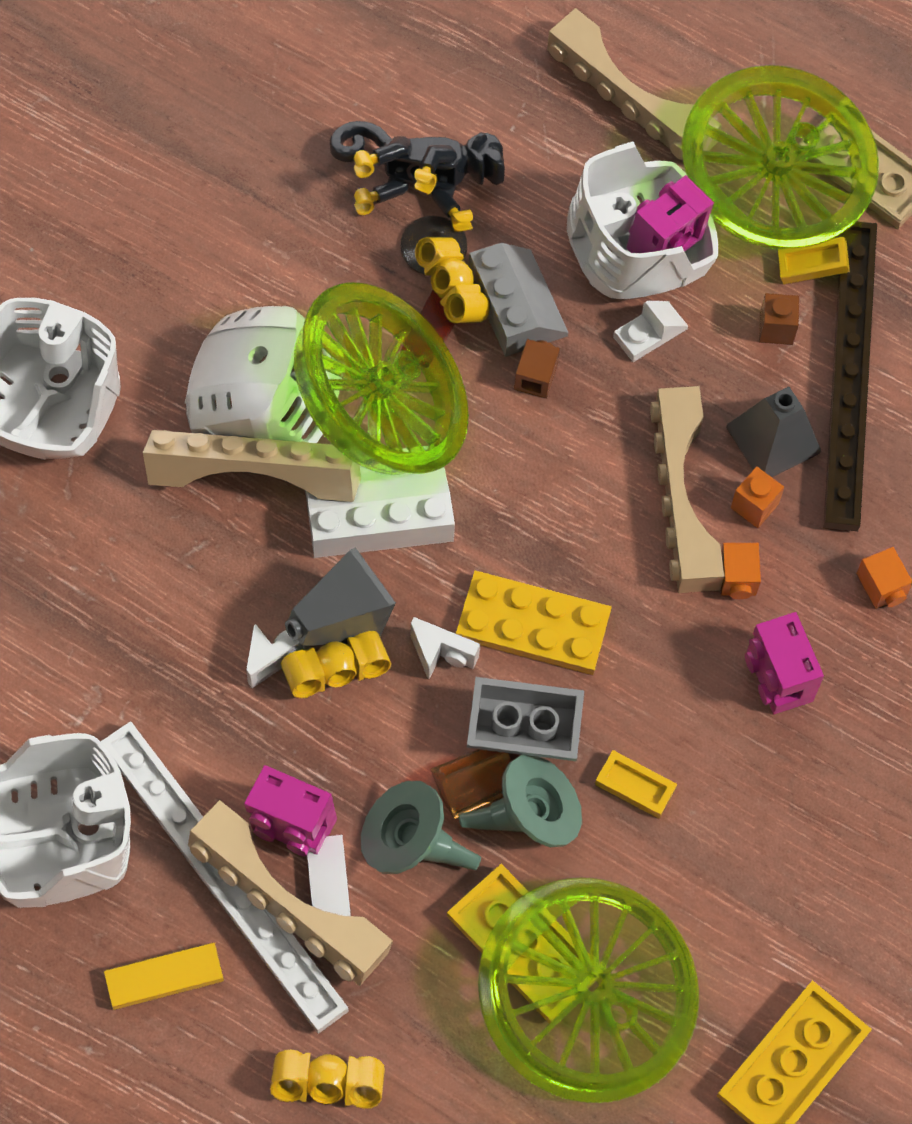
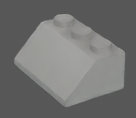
[469,243,569,357]
[467,677,585,761]

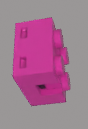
[626,175,714,253]
[745,612,824,715]
[244,765,337,856]

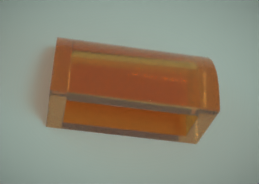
[431,749,511,819]

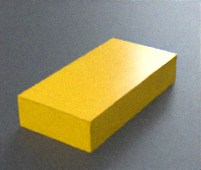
[778,236,850,285]
[595,750,677,819]

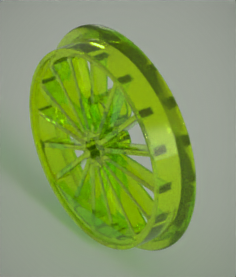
[682,65,879,249]
[294,282,468,475]
[478,878,699,1103]

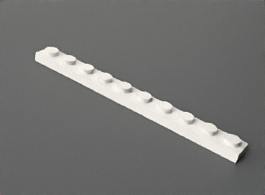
[101,721,349,1034]

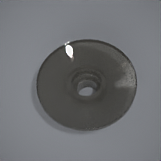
[400,216,467,275]

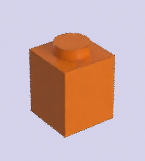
[730,466,785,528]
[721,543,761,599]
[856,547,912,609]

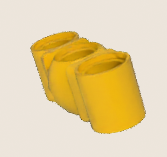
[415,237,490,323]
[281,631,391,698]
[270,1050,385,1109]

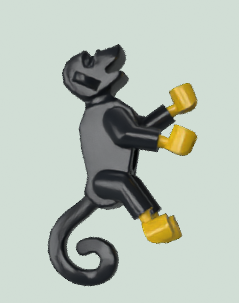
[330,121,505,232]

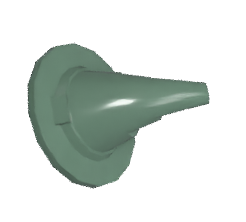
[459,755,582,847]
[361,781,481,874]

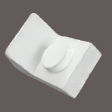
[613,301,688,362]
[410,617,480,679]
[246,624,310,688]

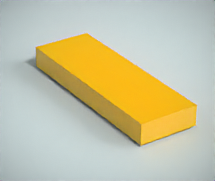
[104,942,224,1010]

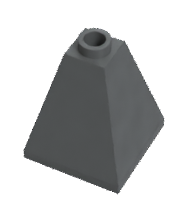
[726,387,821,477]
[285,547,396,646]

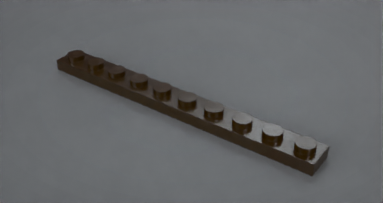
[823,220,877,532]

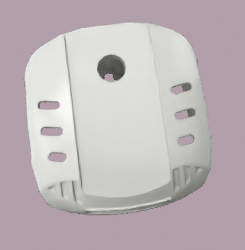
[567,142,718,299]
[0,298,121,460]
[185,306,343,443]
[0,733,131,908]

